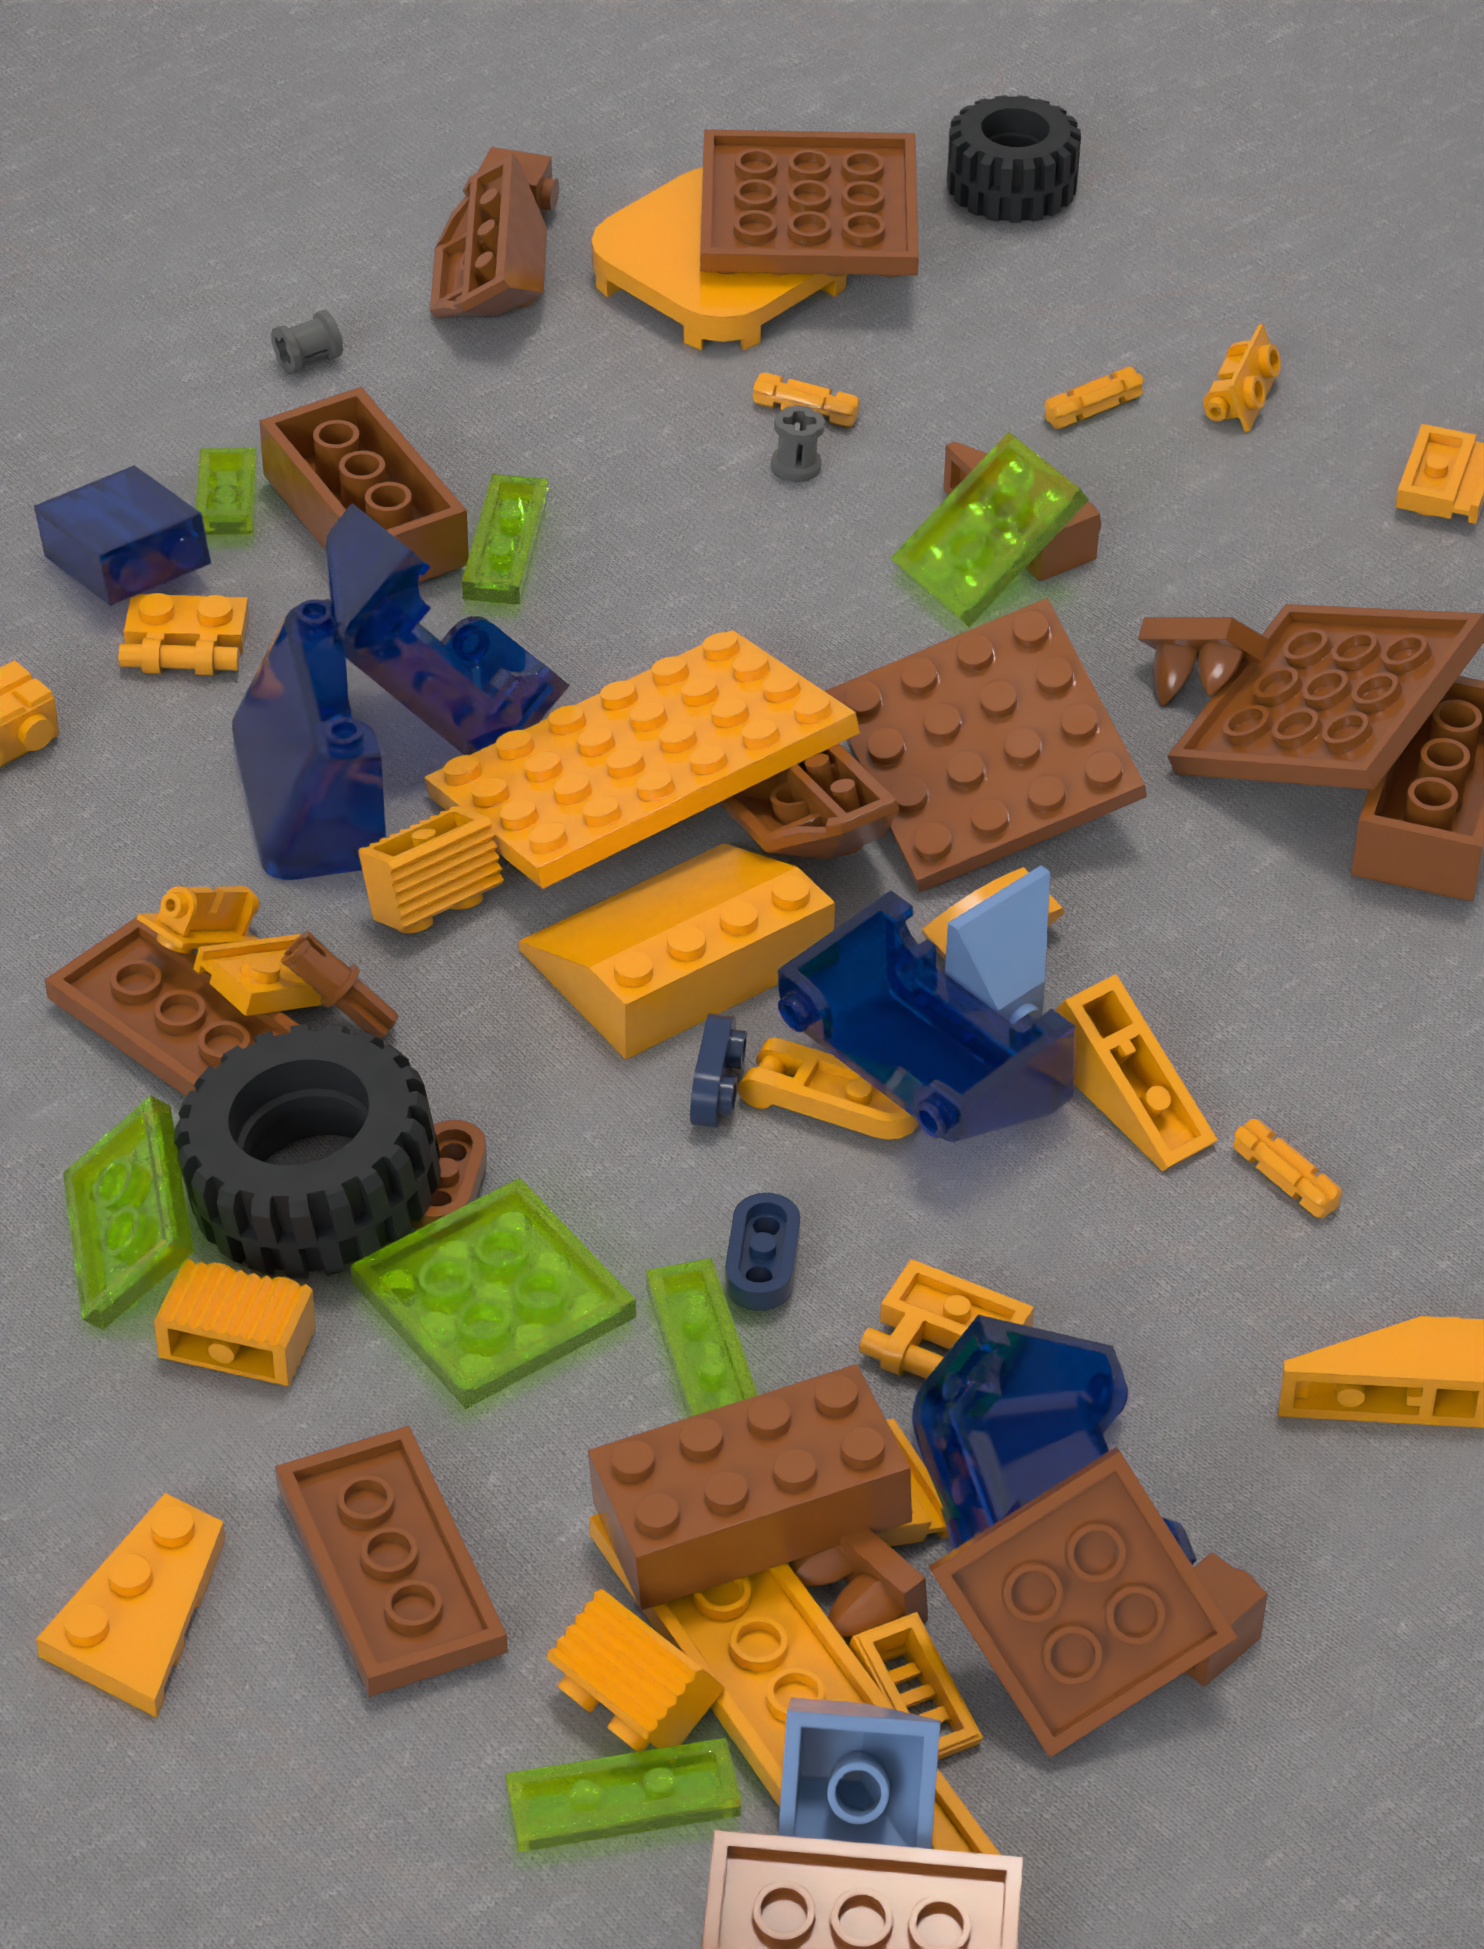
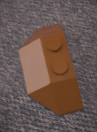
[430,153,547,318]
[719,744,899,860]

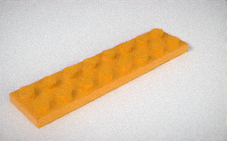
[589,1513,1001,1855]

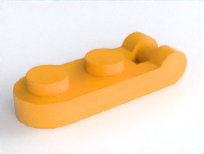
[738,1037,922,1140]

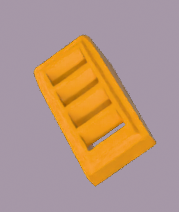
[848,1612,983,1760]

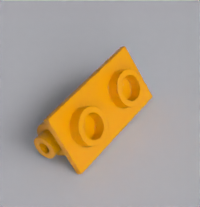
[1203,324,1281,432]
[137,886,259,954]

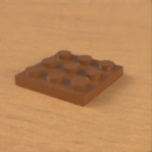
[929,1447,1238,1758]

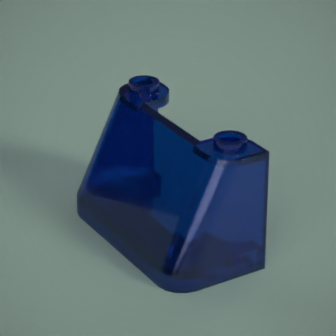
[325,503,570,755]
[232,597,386,880]
[777,890,1075,1142]
[912,1314,1197,1565]

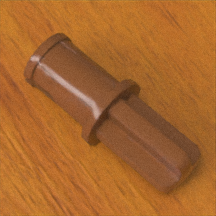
[281,931,398,1039]

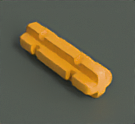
[1043,366,1144,429]
[753,372,860,427]
[1233,1119,1343,1219]

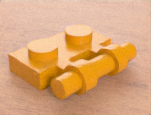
[118,593,249,676]
[859,1259,1034,1402]

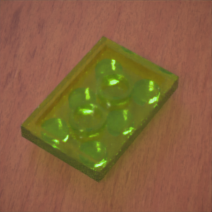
[890,432,1089,627]
[63,1095,194,1330]

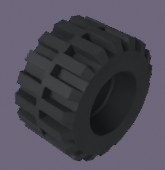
[947,95,1081,223]

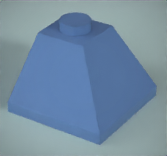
[942,865,1050,1056]
[778,1697,940,1849]

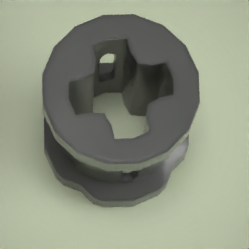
[271,310,343,373]
[771,406,825,481]

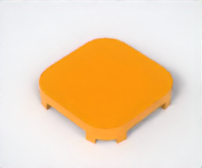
[591,167,847,350]

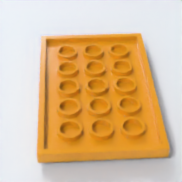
[424,630,860,889]

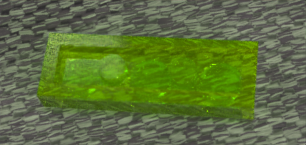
[462,474,548,605]
[646,1258,758,1418]
[505,1738,741,1853]

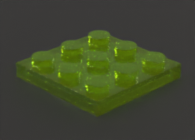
[351,1177,636,1409]

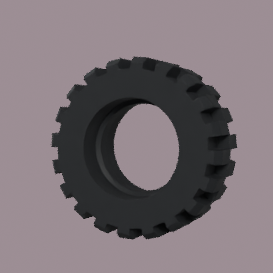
[174,1024,441,1278]

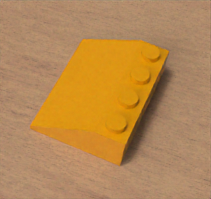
[518,843,835,1060]

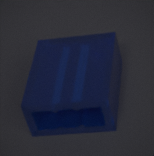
[34,465,211,606]

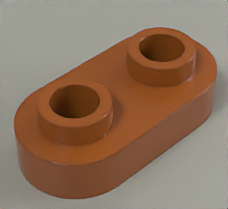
[410,1120,487,1235]

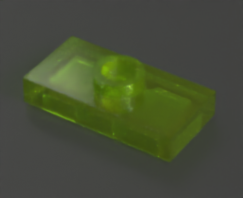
[195,447,258,536]

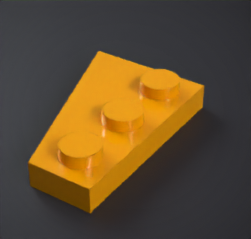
[36,1493,225,1718]

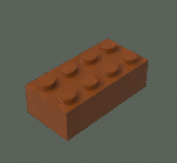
[259,386,469,601]
[1351,676,1484,902]
[587,1364,912,1611]

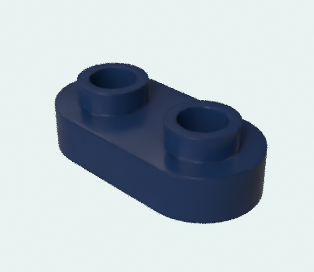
[690,1014,747,1128]
[725,1193,800,1311]

